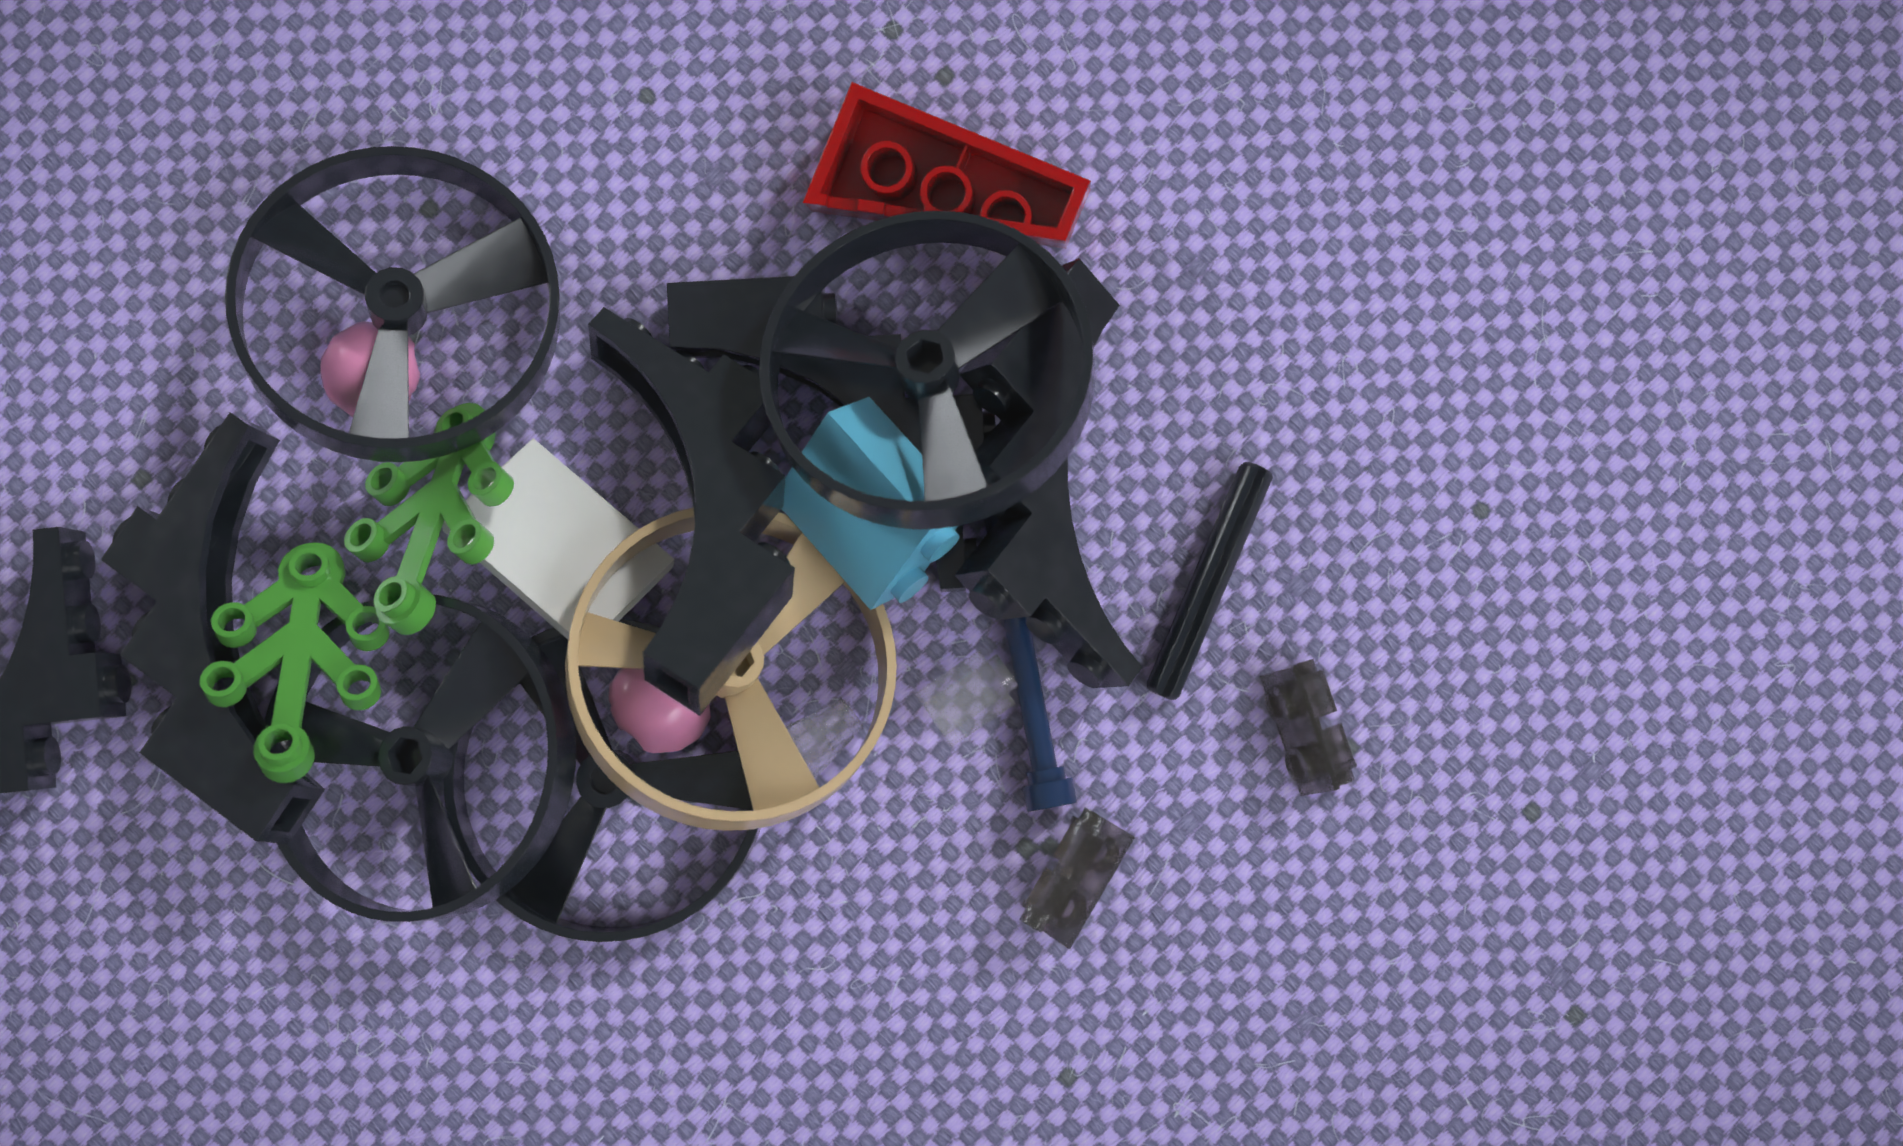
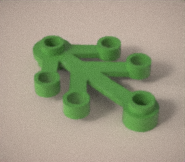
[344,403,514,635]
[200,542,390,783]

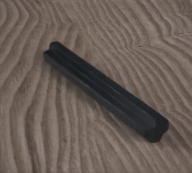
[1146,462,1273,700]

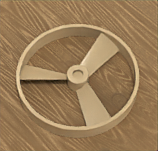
[565,508,897,831]

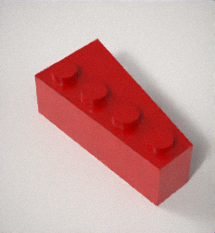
[802,82,1091,249]

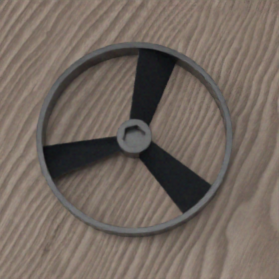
[225,146,560,462]
[759,211,1095,530]
[264,594,576,922]
[444,619,761,942]

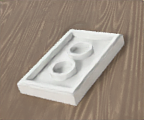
[442,438,674,639]

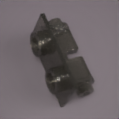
[1260,658,1357,796]
[1020,807,1135,949]

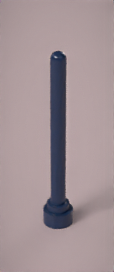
[985,516,1077,812]

